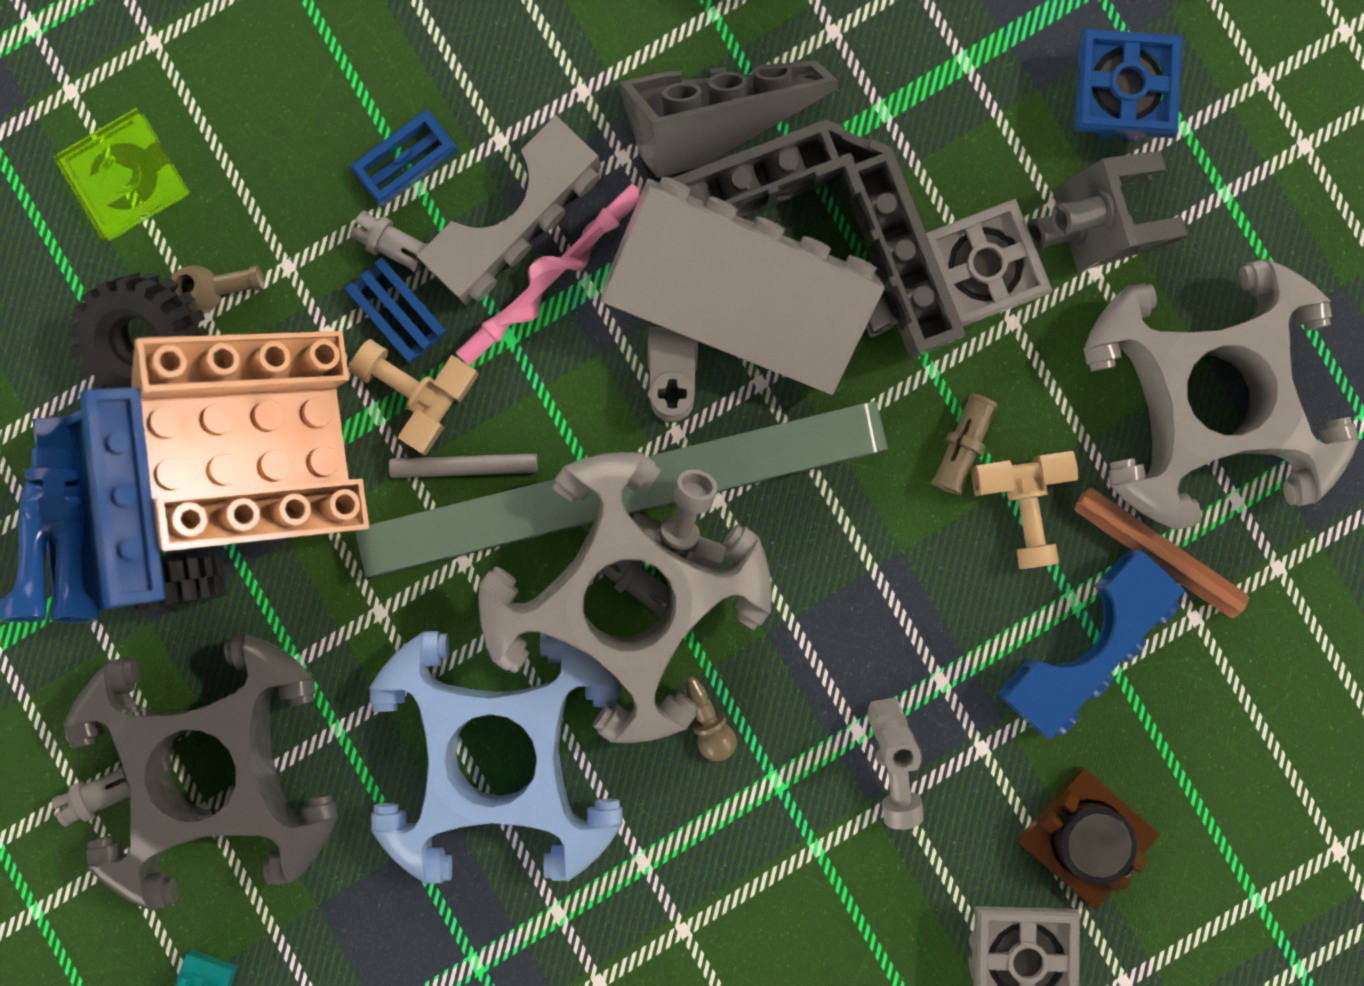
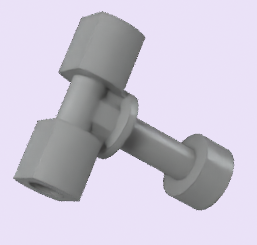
[632,469,727,569]
[868,698,924,830]

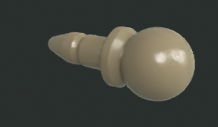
[686,676,737,762]

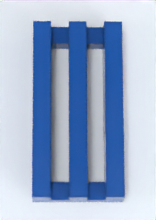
[349,108,459,209]
[345,257,448,364]

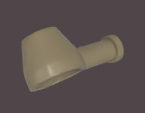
[170,265,264,314]

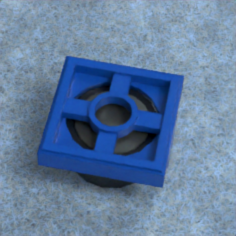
[1074,29,1183,143]

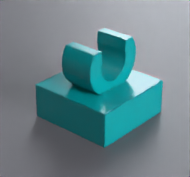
[174,949,238,986]

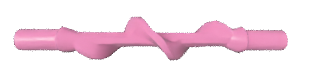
[455,183,640,366]

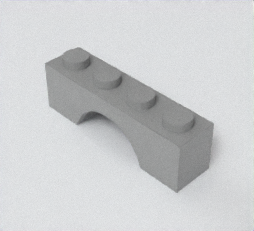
[417,115,601,305]

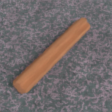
[1074,488,1249,618]

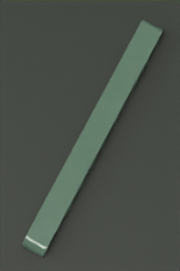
[355,402,889,578]

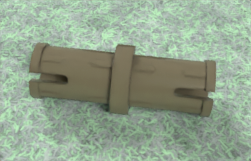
[931,393,999,496]

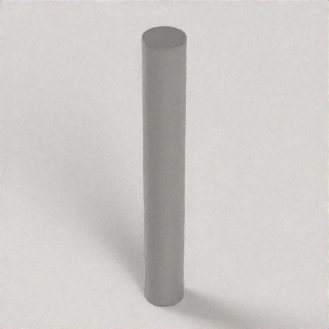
[389,453,538,478]

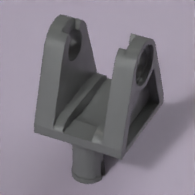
[1027,151,1188,272]

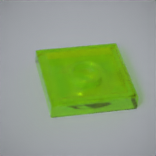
[52,107,191,243]

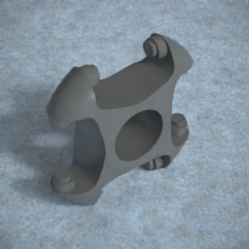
[62,634,339,911]

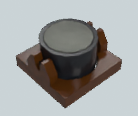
[1016,766,1160,910]

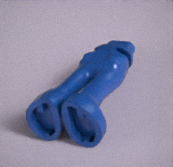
[0,447,99,623]

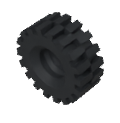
[68,272,209,389]

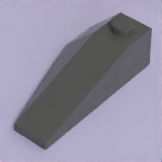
[619,60,838,178]

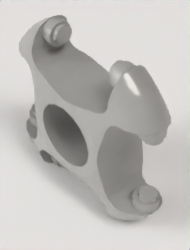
[1083,259,1360,530]
[479,452,772,743]

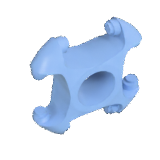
[369,631,623,884]

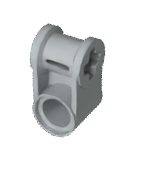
[648,327,698,423]

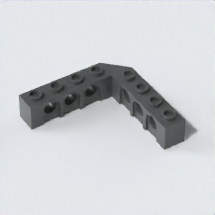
[639,119,966,360]

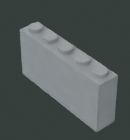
[601,177,885,395]

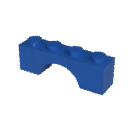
[996,550,1186,739]

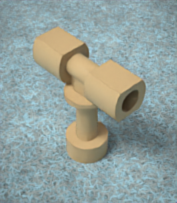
[349,339,479,456]
[971,451,1078,569]

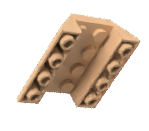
[131,331,369,551]

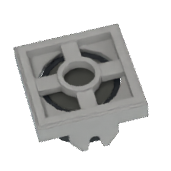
[926,198,1053,327]
[969,906,1080,986]

